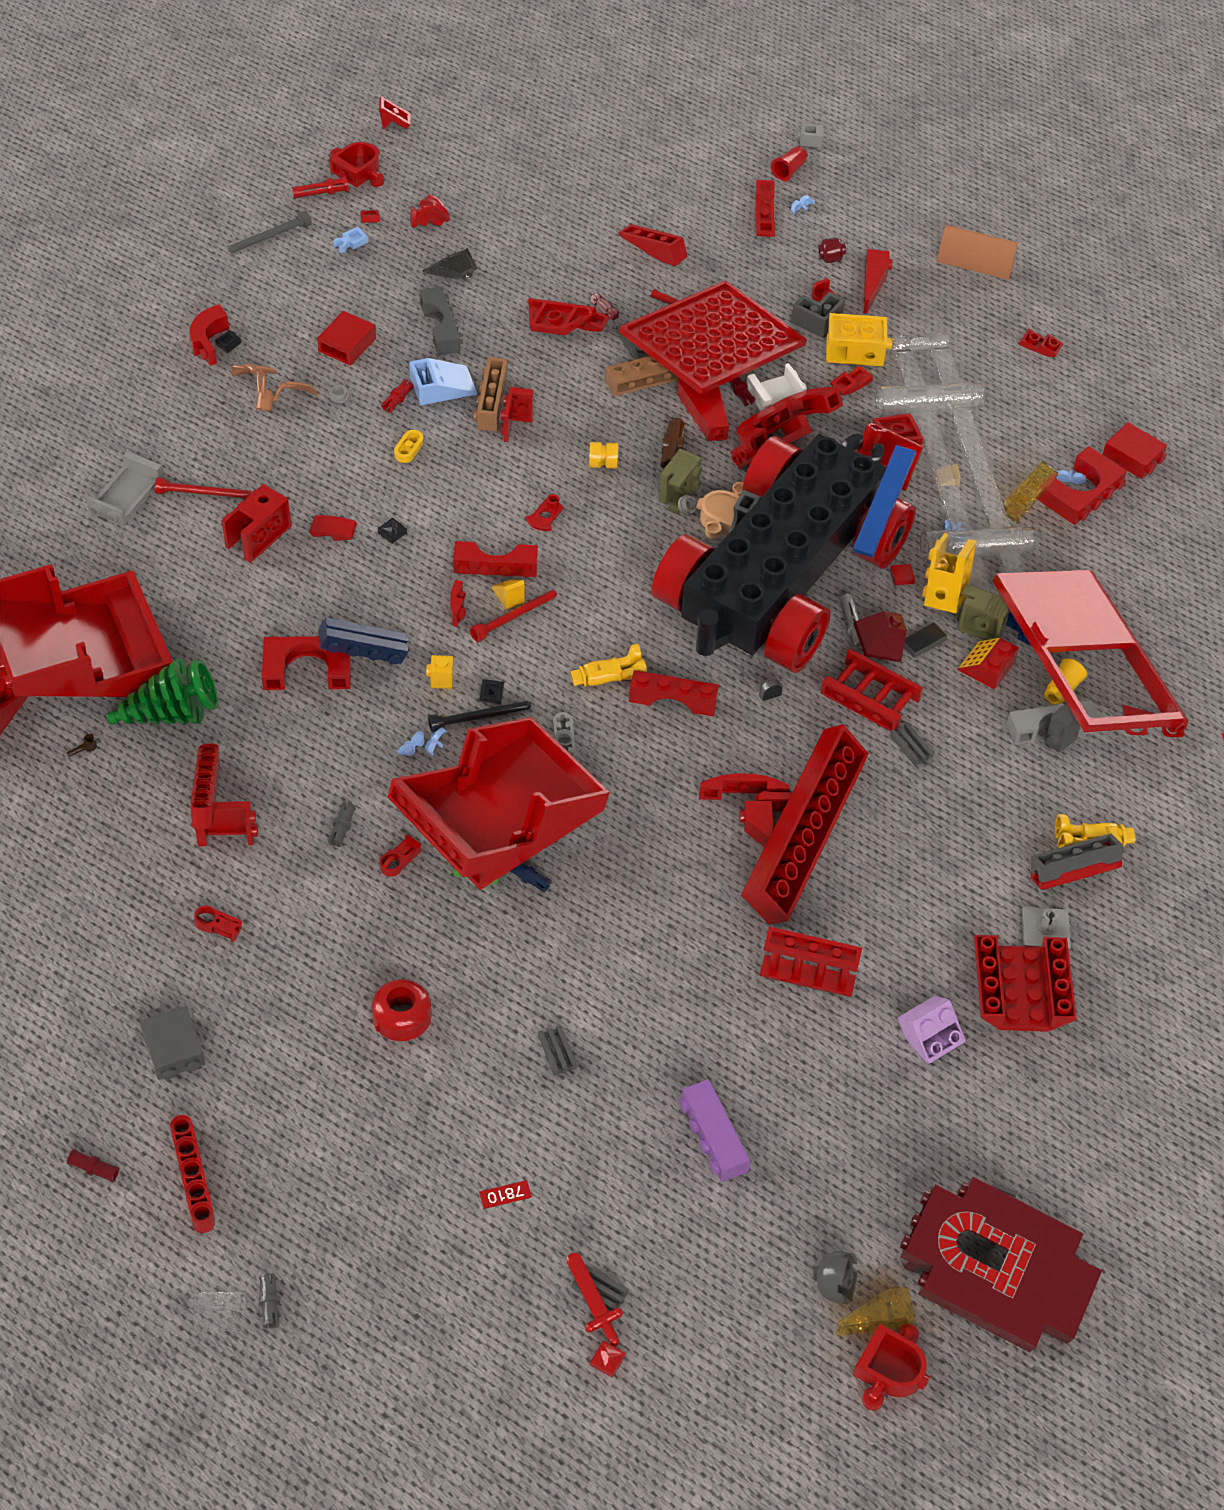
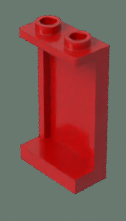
[730,414,812,469]

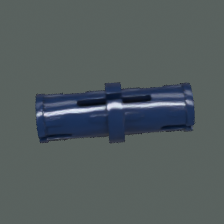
[509,863,552,893]

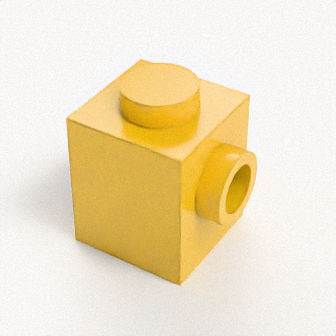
[426,655,454,689]

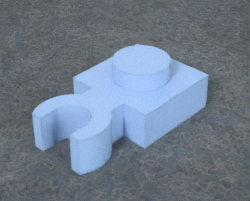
[333,226,369,253]

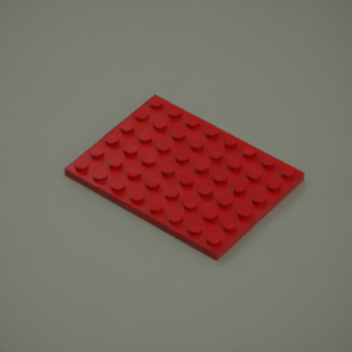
[619,280,807,394]

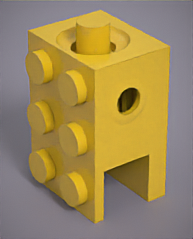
[826,313,893,366]
[922,533,977,614]

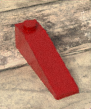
[618,224,688,266]
[863,249,893,313]

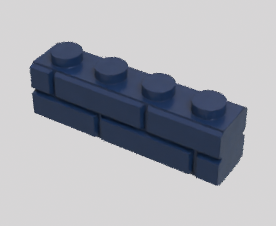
[318,618,408,664]

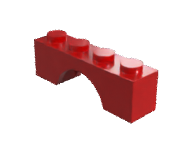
[453,541,538,578]
[629,670,719,717]

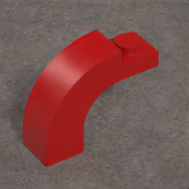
[189,304,229,366]

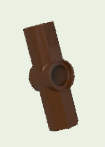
[660,418,686,469]

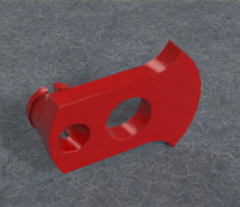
[526,494,563,531]

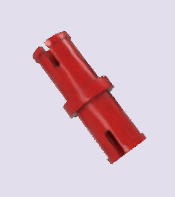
[381,379,413,413]

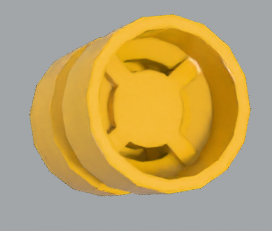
[589,442,618,469]

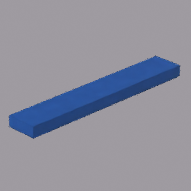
[853,445,916,558]

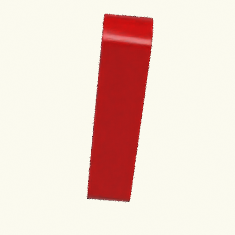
[170,1115,215,1233]

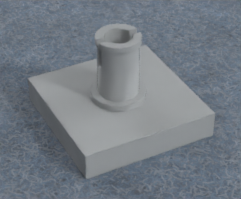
[1021,907,1071,952]

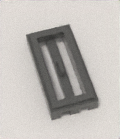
[890,723,934,766]
[538,1025,577,1075]
[571,1264,629,1311]

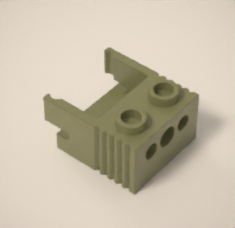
[659,449,703,515]
[956,584,1010,640]

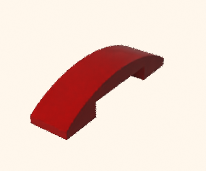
[755,180,775,237]
[699,773,790,800]

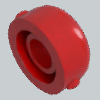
[371,979,432,1041]

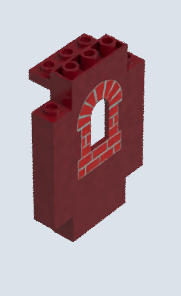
[900,1177,1102,1352]

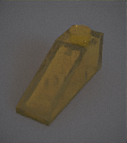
[1001,461,1058,524]
[836,1286,915,1336]

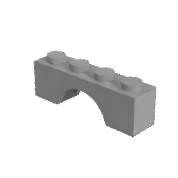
[1006,700,1099,745]

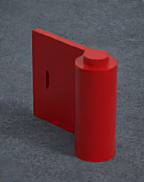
[856,423,923,491]

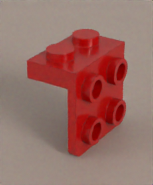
[500,387,534,442]

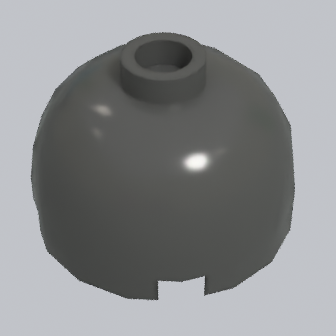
[813,1251,858,1305]

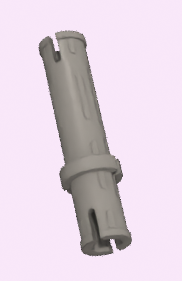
[840,593,862,649]

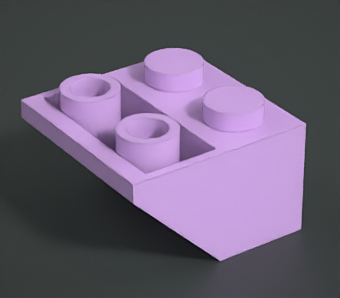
[897,996,966,1064]

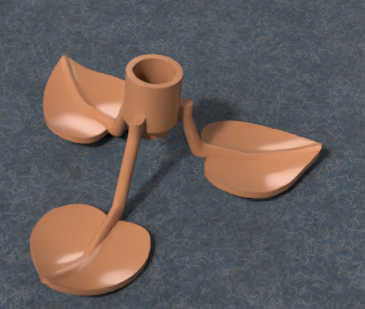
[231,364,317,412]

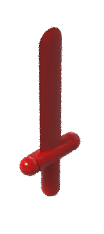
[567,1253,623,1346]

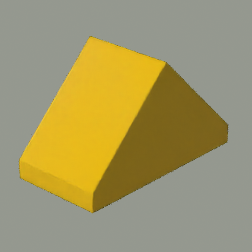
[491,579,525,610]

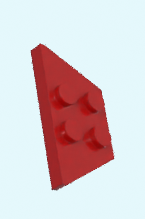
[528,298,596,336]

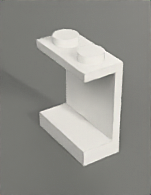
[746,363,807,411]

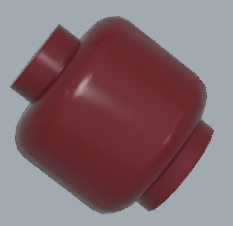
[818,238,846,263]

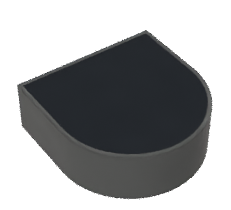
[759,679,783,701]

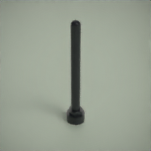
[428,701,531,732]

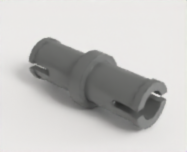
[328,802,356,847]
[259,1273,280,1329]

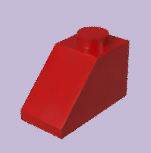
[739,801,774,847]

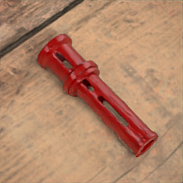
[292,176,349,199]

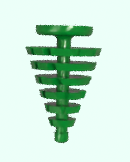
[106,657,219,725]

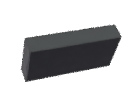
[904,622,947,658]

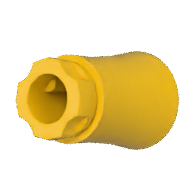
[1044,658,1087,705]

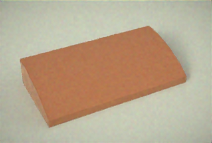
[937,225,1018,280]

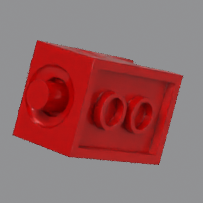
[221,484,292,563]

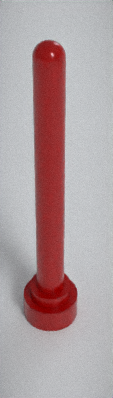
[155,478,252,498]
[469,590,557,643]

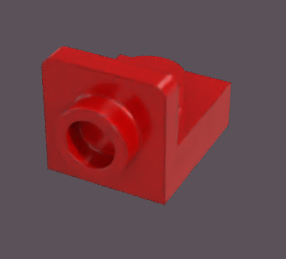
[811,278,836,302]

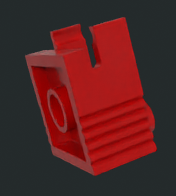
[872,413,923,456]

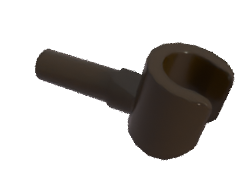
[66,734,97,757]

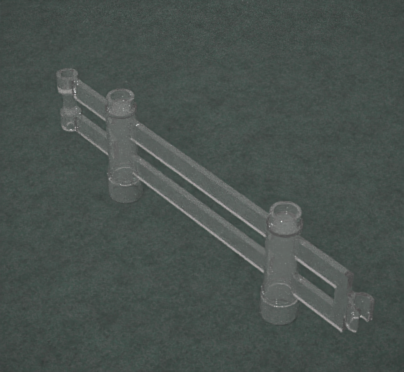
[875,332,1035,615]

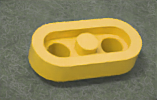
[394,430,424,463]

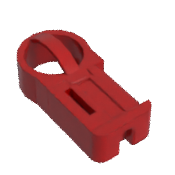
[379,835,421,877]
[194,905,242,942]

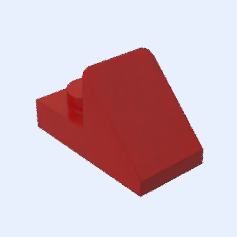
[379,96,411,129]

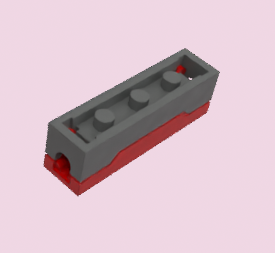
[1030,834,1123,890]

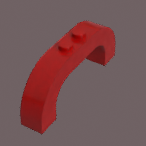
[736,387,843,451]

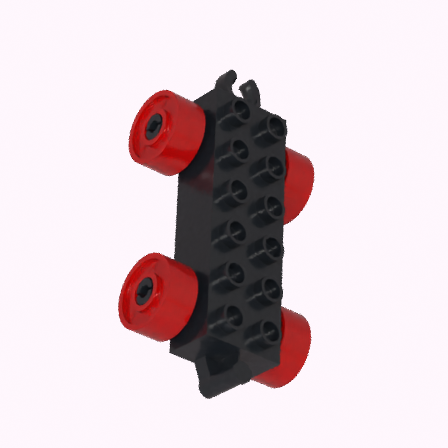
[651,434,916,673]

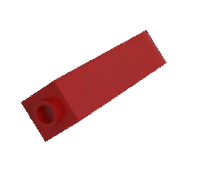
[677,379,729,441]

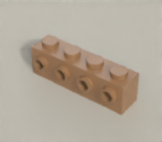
[605,356,680,396]
[474,357,507,431]

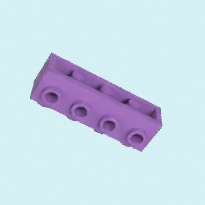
[679,1079,750,1182]

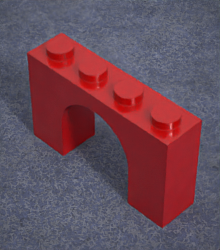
[1037,446,1127,525]
[262,636,351,690]

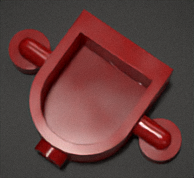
[329,142,384,188]
[853,1323,930,1411]

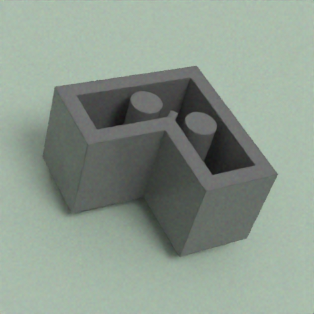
[791,292,845,338]

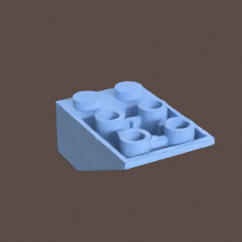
[409,358,477,406]

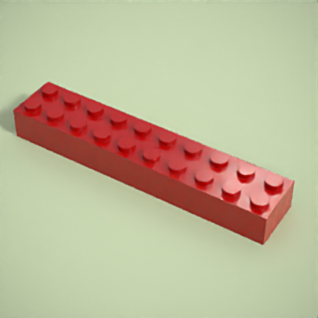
[741,724,869,925]

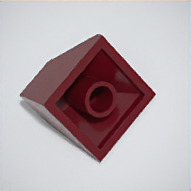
[854,611,907,662]

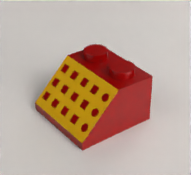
[958,638,1019,690]

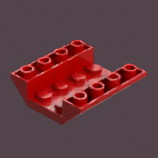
[974,935,1077,1032]

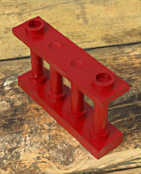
[820,649,923,731]
[760,926,862,997]

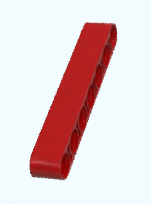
[190,743,220,830]

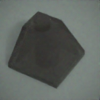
[422,248,478,280]

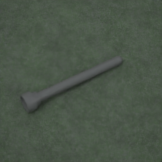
[228,211,312,253]

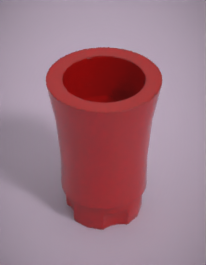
[771,146,808,181]

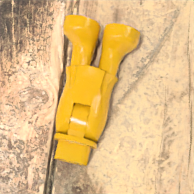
[570,643,647,687]
[1055,814,1136,848]

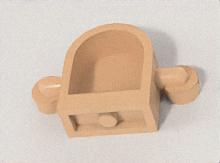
[696,482,743,539]

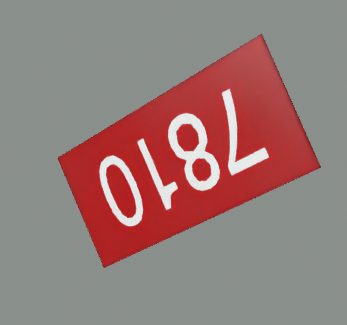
[479,1180,532,1209]

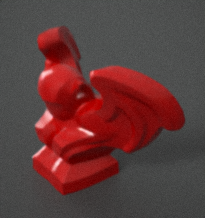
[410,194,449,227]

